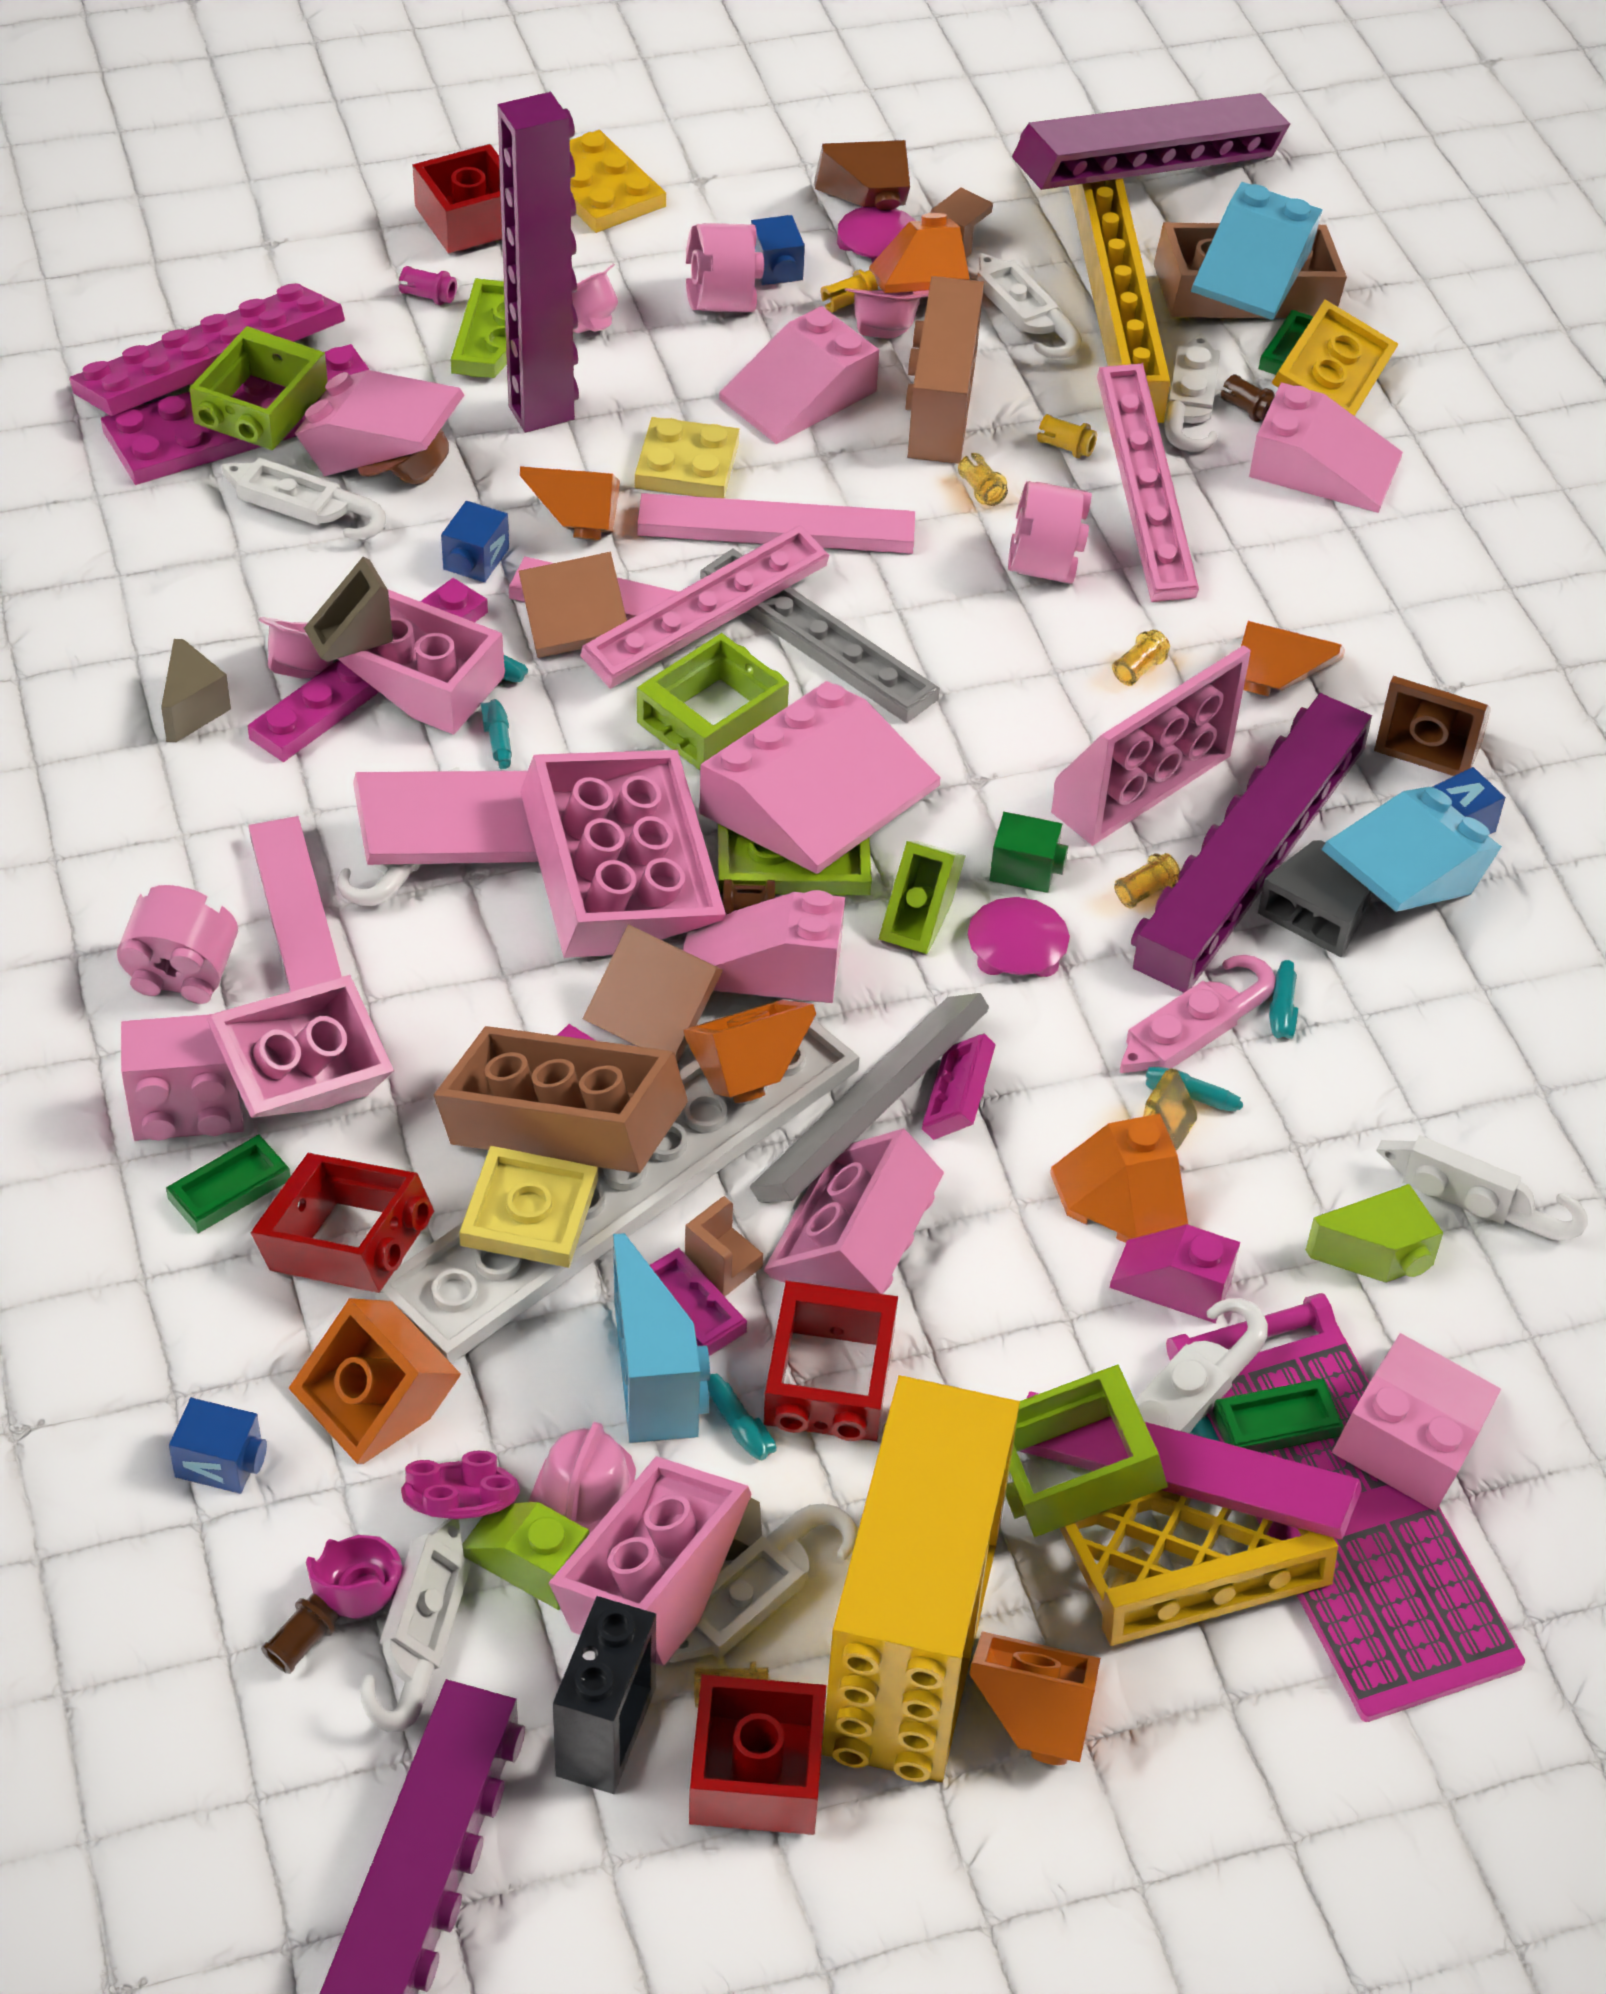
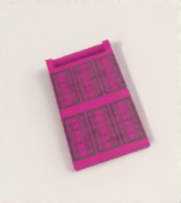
[1166,1293,1525,1722]

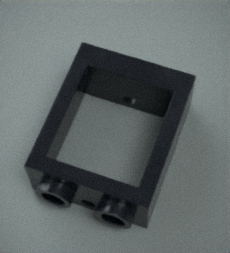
[553,1596,656,1795]

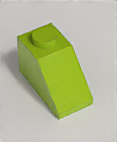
[878,841,966,954]
[1305,1184,1443,1283]
[462,1502,589,1611]

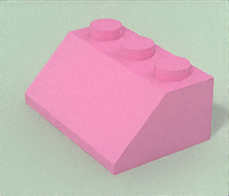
[764,1128,944,1294]

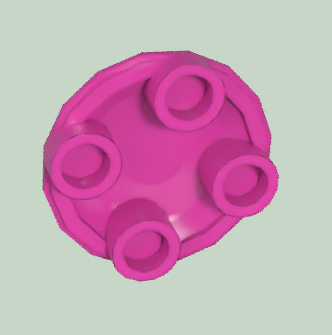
[837,207,916,263]
[967,897,1070,977]
[401,1450,520,1519]

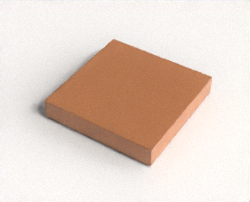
[518,551,627,658]
[582,924,723,1064]

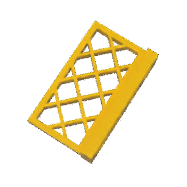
[1059,1455,1338,1646]

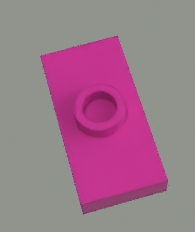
[922,1033,996,1140]
[650,1247,747,1356]

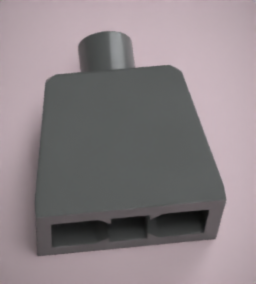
[1258,840,1373,957]

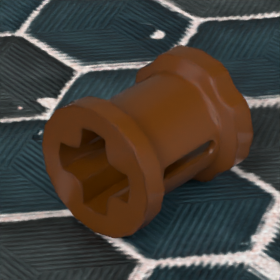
[723,879,775,915]

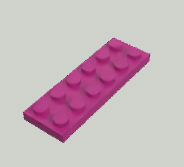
[69,283,345,416]
[101,344,369,485]

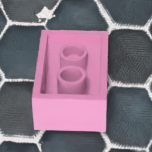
[719,306,879,444]
[295,370,465,476]
[1249,382,1403,513]
[338,589,505,735]
[683,890,845,1003]
[207,975,394,1118]
[1331,1333,1501,1512]
[549,1456,752,1666]

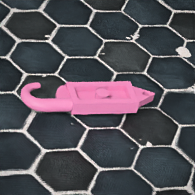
[1120,955,1276,1073]

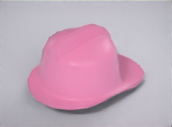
[572,263,618,334]
[845,288,929,339]
[259,617,334,679]
[529,1422,636,1534]

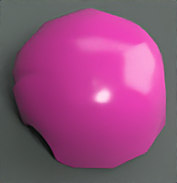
[305,1534,403,1619]

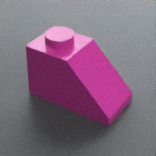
[1109,1224,1241,1324]

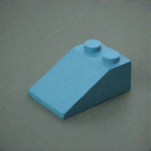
[1191,182,1323,320]
[1321,787,1502,912]
[613,1233,710,1443]

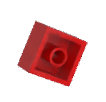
[412,144,502,254]
[689,1674,827,1835]

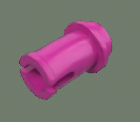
[399,266,457,305]

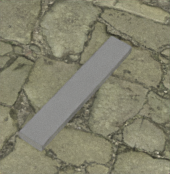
[700,548,940,723]
[749,993,990,1202]

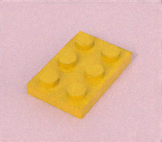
[570,129,666,233]
[1271,299,1399,416]

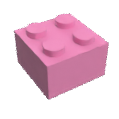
[121,1014,244,1141]

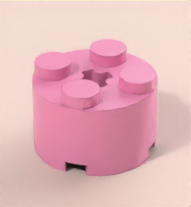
[685,223,764,312]
[1008,481,1092,584]
[117,885,238,1004]

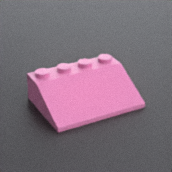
[1051,645,1251,846]
[699,681,941,874]
[520,750,726,958]

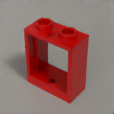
[250,1152,435,1293]
[763,1280,898,1442]

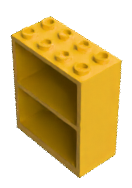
[822,1375,1020,1783]

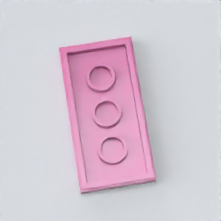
[353,771,539,865]

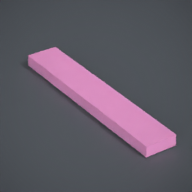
[1097,363,1199,602]
[637,493,915,554]
[580,524,830,689]
[248,816,342,992]

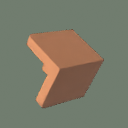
[931,187,993,258]
[685,1196,764,1296]

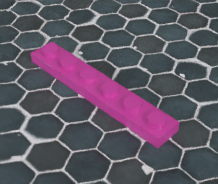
[247,577,488,763]

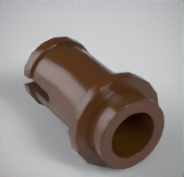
[1220,374,1275,422]
[261,1593,339,1674]

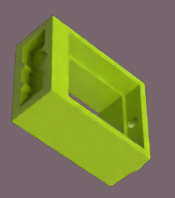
[189,326,328,451]
[637,633,789,770]
[1005,1364,1168,1538]

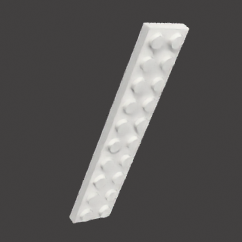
[375,998,860,1364]

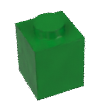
[989,811,1069,893]

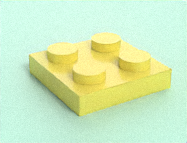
[635,417,740,498]
[459,1146,598,1268]

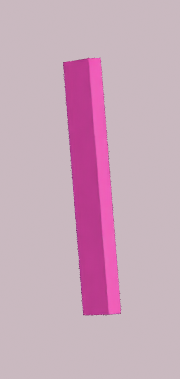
[1020,1391,1362,1540]

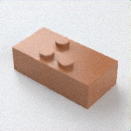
[1153,222,1347,319]
[905,276,984,464]
[433,1026,688,1173]

